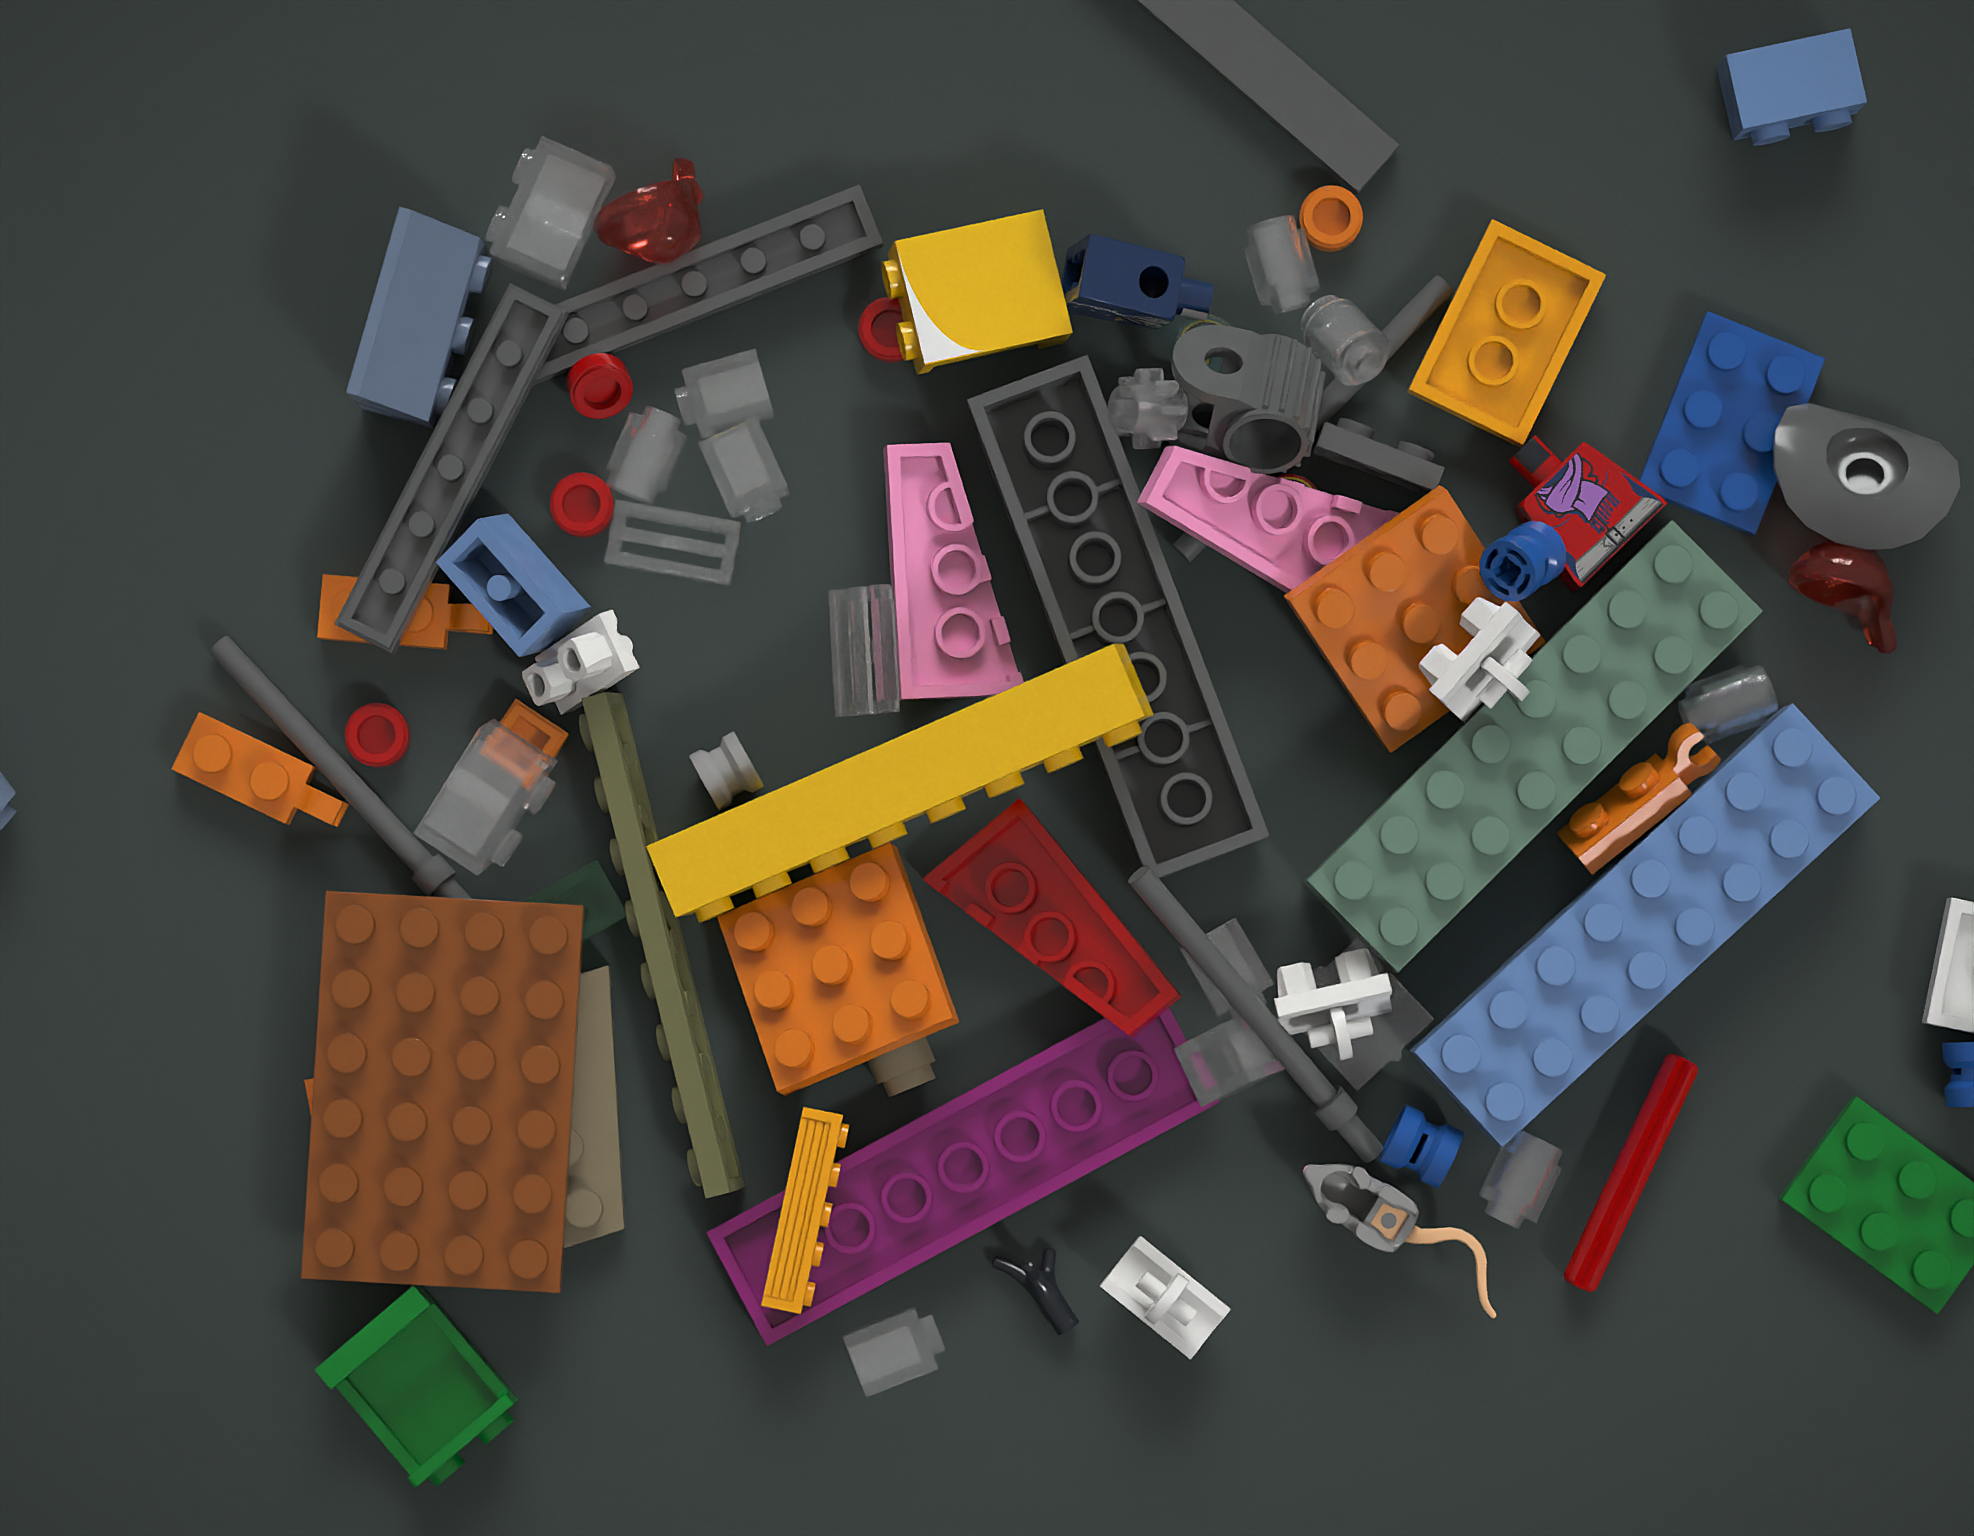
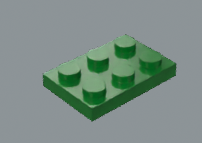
[1778,1096,1974,1314]

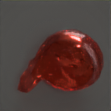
[593,158,703,265]
[1787,539,1897,654]

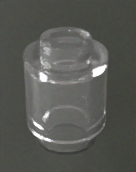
[1243,215,1320,314]
[1301,295,1390,385]
[606,406,688,505]
[1677,664,1778,745]
[1478,1130,1563,1229]

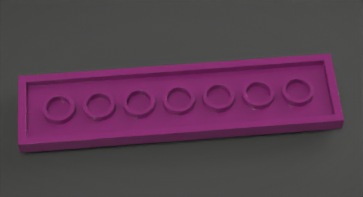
[706,1008,1220,1346]

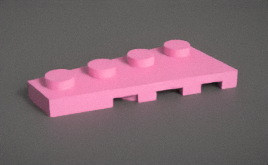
[883,443,1024,701]
[1137,446,1399,593]

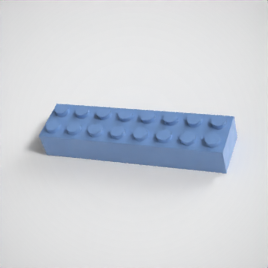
[1408,703,1880,1147]

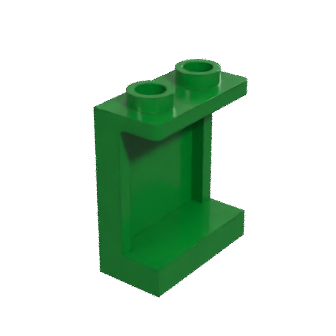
[315,1285,519,1488]

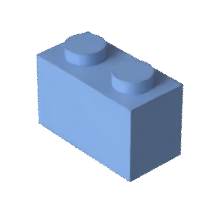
[1717,28,1867,146]
[436,513,591,657]

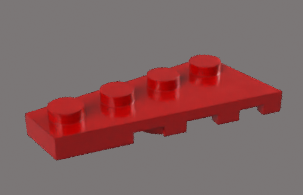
[922,798,1182,1037]

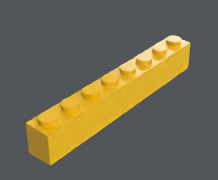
[646,644,1154,923]

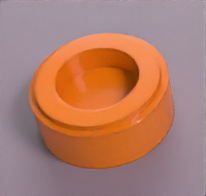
[1298,185,1363,252]

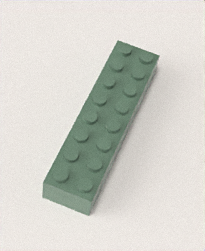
[1302,520,1763,973]

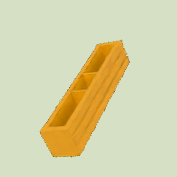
[761,1106,849,1314]

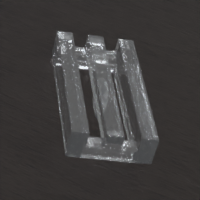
[604,500,742,586]
[828,584,900,717]

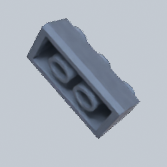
[346,207,493,429]

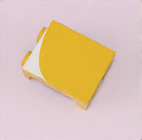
[881,209,1073,375]

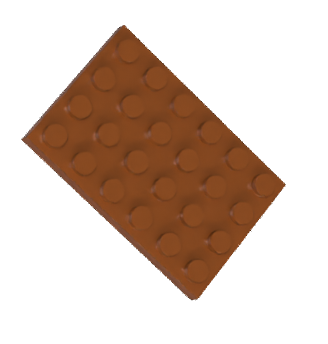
[301,891,585,1293]

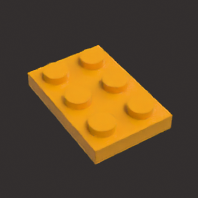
[1407,219,1606,448]

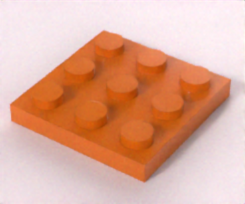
[1283,485,1546,753]
[717,842,959,1096]

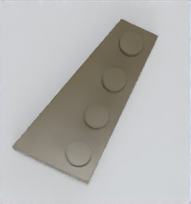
[564,965,626,1248]

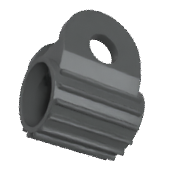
[1158,325,1326,474]

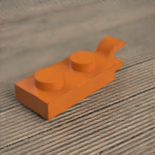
[317,574,494,650]
[171,712,349,827]
[1557,722,1721,875]

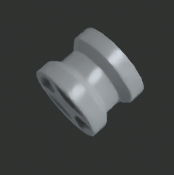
[689,731,764,811]

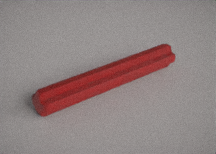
[1563,1054,1698,1292]

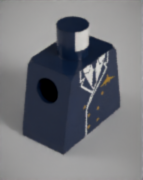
[1061,233,1213,329]

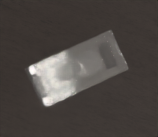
[486,136,616,292]
[413,719,558,876]

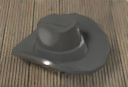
[1773,403,1961,550]

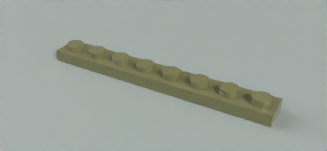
[579,692,746,1198]

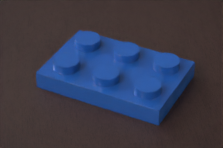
[1638,311,1826,537]

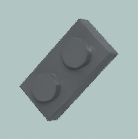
[1312,418,1445,496]

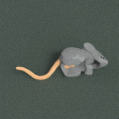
[1303,1163,1496,1319]

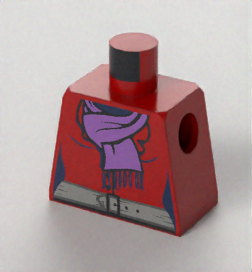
[1508,435,1667,593]

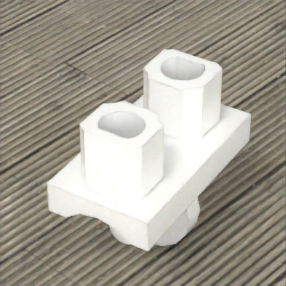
[1419,597,1540,723]
[522,610,640,715]
[1274,948,1392,1061]
[1100,1236,1231,1360]

